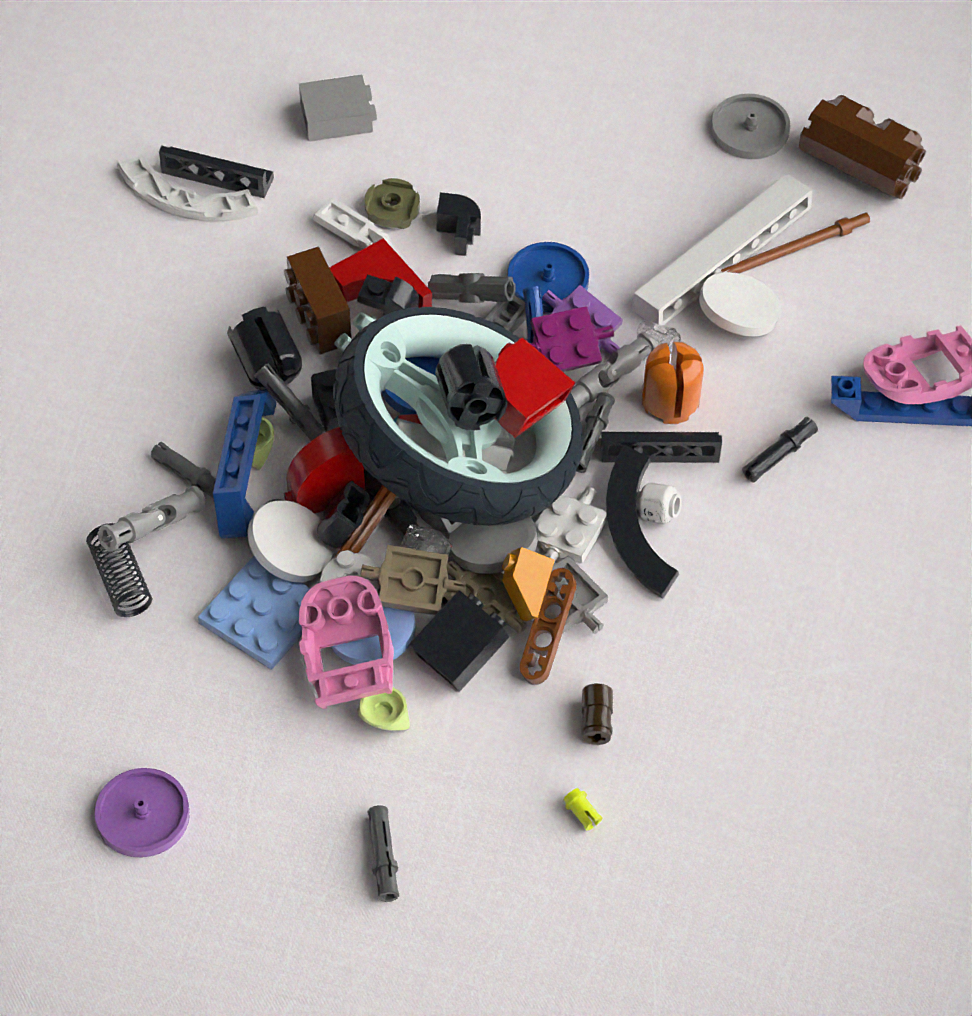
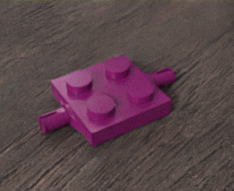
[530,306,614,372]

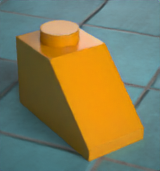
[502,547,555,622]

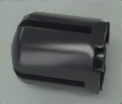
[227,307,302,390]
[435,344,508,430]

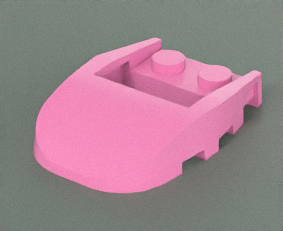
[863,325,972,404]
[299,576,394,709]

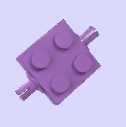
[542,285,623,355]

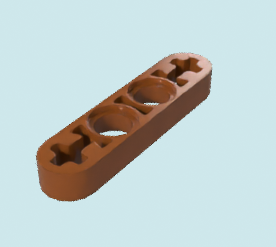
[519,568,577,685]

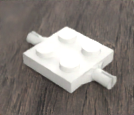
[535,487,608,563]

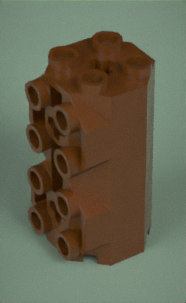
[798,95,926,199]

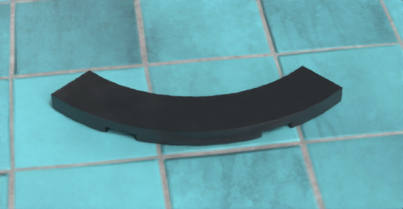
[606,445,679,599]

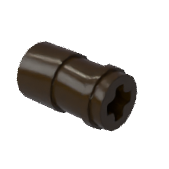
[581,683,613,745]

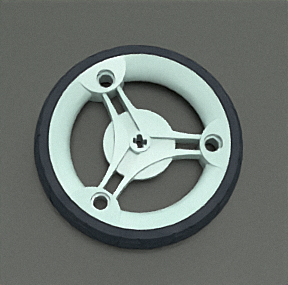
[333,307,583,526]

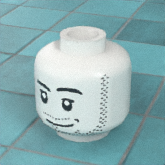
[637,483,681,524]

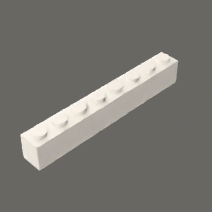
[634,173,812,329]

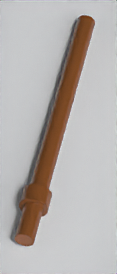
[721,212,870,274]

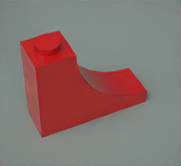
[329,238,432,308]

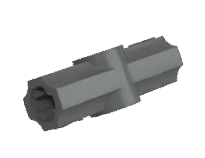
[428,273,516,303]

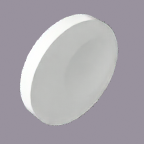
[699,272,781,336]
[248,500,333,582]

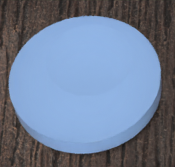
[331,607,416,665]

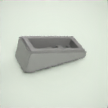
[484,295,526,333]

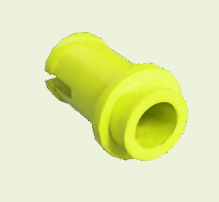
[563,788,603,831]

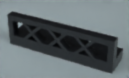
[159,145,274,199]
[601,432,722,463]

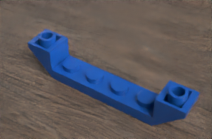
[831,376,972,426]
[213,389,277,539]

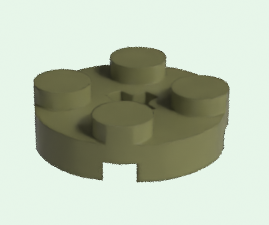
[365,178,420,229]

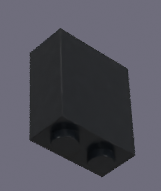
[409,590,509,692]

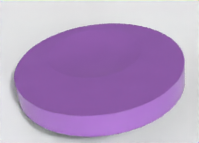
[95,768,190,857]

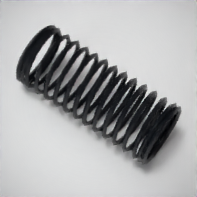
[86,523,153,617]

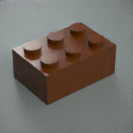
[284,246,352,355]

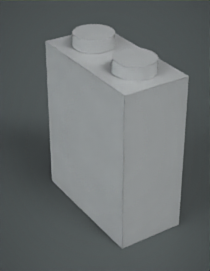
[299,74,377,141]

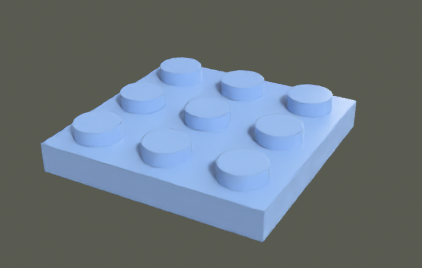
[198,556,311,670]

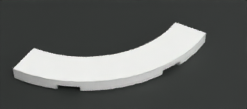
[117,155,258,221]

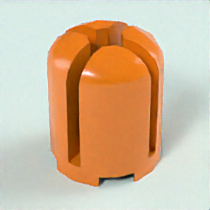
[642,341,704,424]

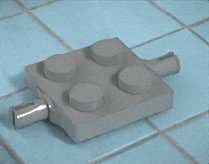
[545,556,608,634]

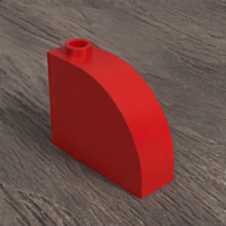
[495,337,575,438]
[284,427,365,514]

